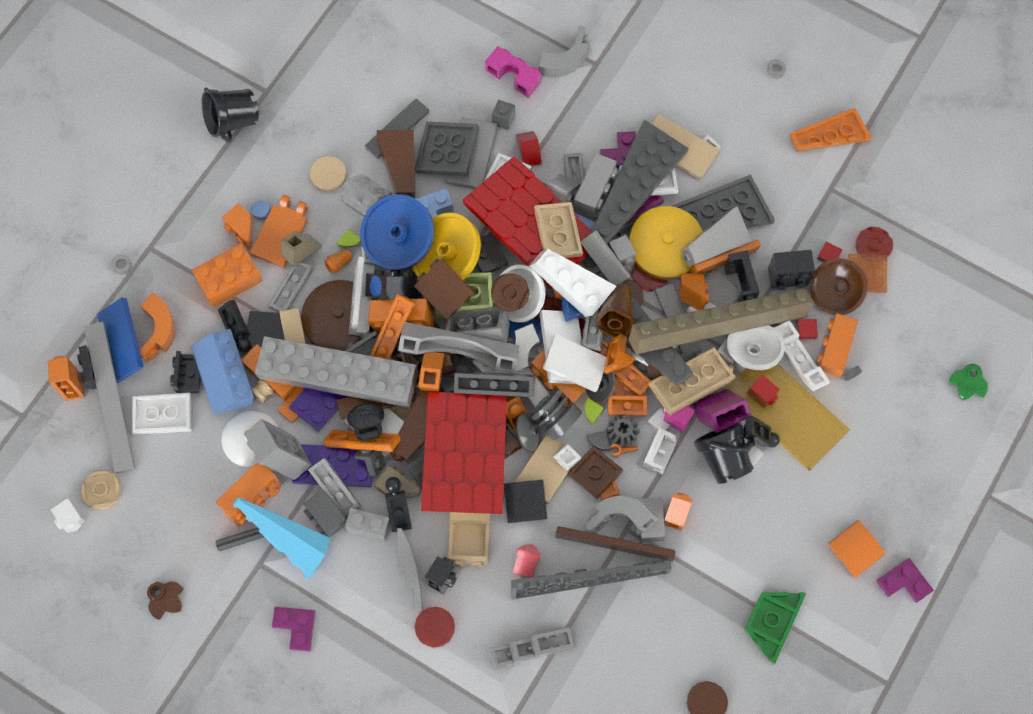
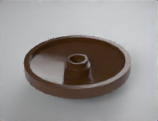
[301,280,374,351]

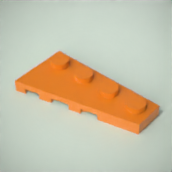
[789,108,872,152]

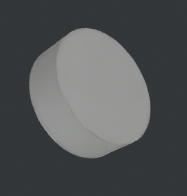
[767,60,786,79]
[112,255,132,275]

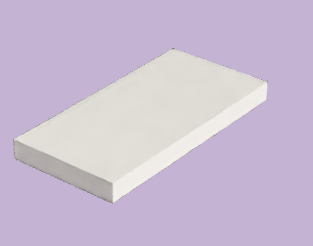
[539,310,582,384]

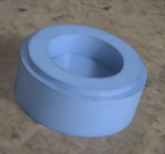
[251,200,271,220]

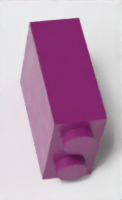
[693,389,751,432]

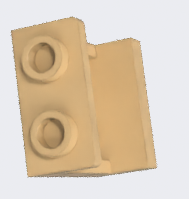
[448,512,490,567]

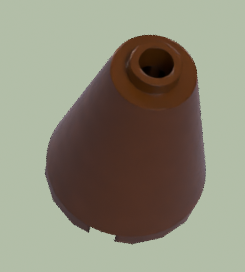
[596,284,635,337]

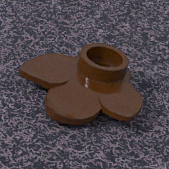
[147,581,183,620]

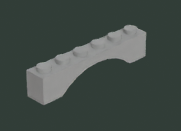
[398,322,520,374]

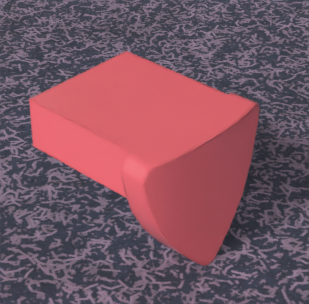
[513,544,541,578]

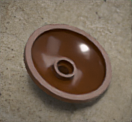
[810,258,868,315]

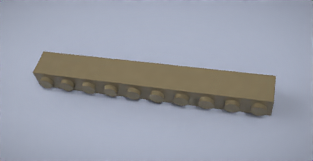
[628,288,813,354]

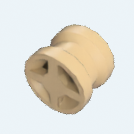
[251,379,274,403]

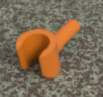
[610,444,638,458]

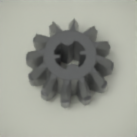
[606,414,640,447]

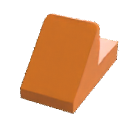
[604,334,636,374]

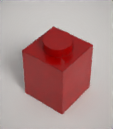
[747,374,780,409]

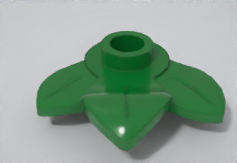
[949,364,988,400]

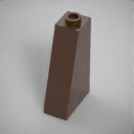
[377,130,415,198]
[390,390,429,462]

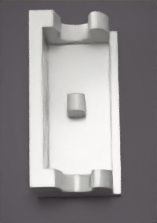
[643,428,678,475]

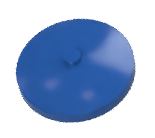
[360,194,435,271]

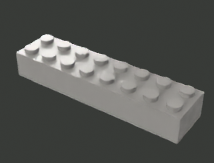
[255,336,419,408]

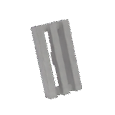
[564,153,585,187]

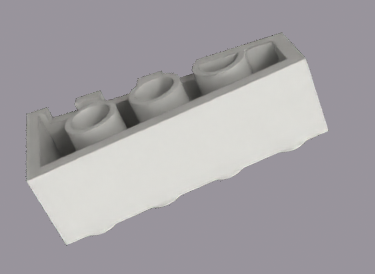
[529,249,616,317]

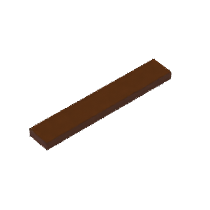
[555,526,676,562]

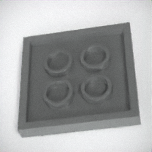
[415,121,479,176]

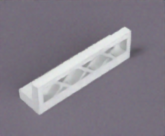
[349,256,375,336]

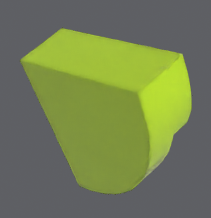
[337,229,361,248]
[585,398,604,425]

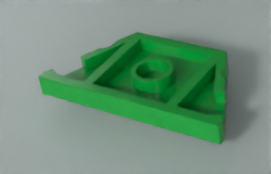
[744,592,806,665]

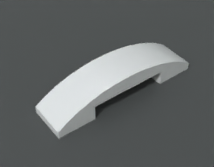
[774,320,830,391]

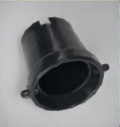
[201,87,259,143]
[694,423,755,484]

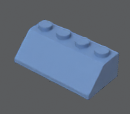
[191,329,254,415]

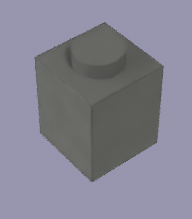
[492,99,515,130]

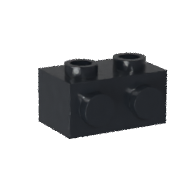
[425,556,457,595]

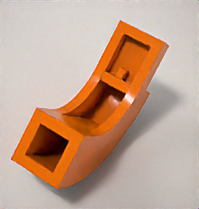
[140,292,175,363]

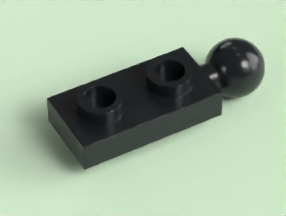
[218,300,251,353]
[744,416,780,448]
[385,477,412,532]

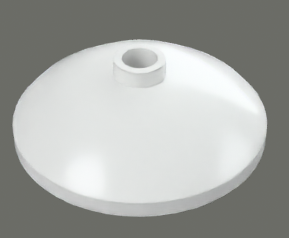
[500,265,545,322]
[727,325,785,370]
[222,410,278,467]

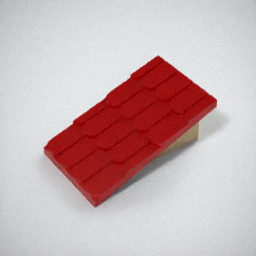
[462,156,592,289]
[421,392,507,514]

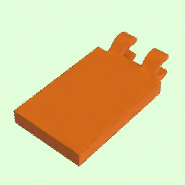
[250,194,308,269]

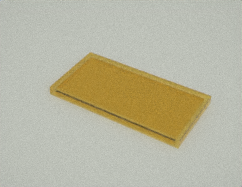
[726,364,850,471]

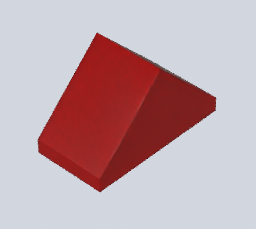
[516,131,542,166]

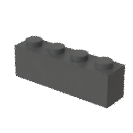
[454,371,535,397]

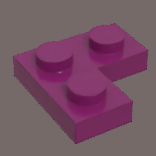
[600,131,636,168]
[876,558,934,603]
[272,607,316,652]

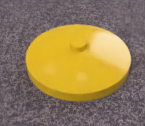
[629,206,703,280]
[412,213,481,280]

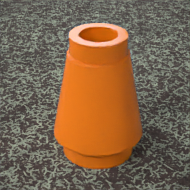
[324,249,353,273]

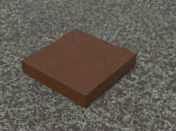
[567,446,623,499]

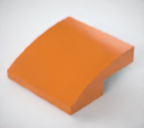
[608,378,647,416]
[828,520,886,577]

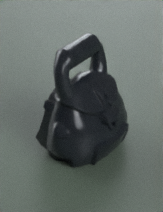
[347,403,385,441]

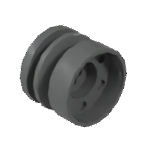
[530,388,582,441]

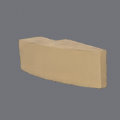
[279,308,306,344]

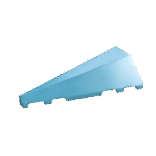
[233,497,331,578]

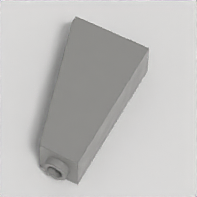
[681,207,752,267]

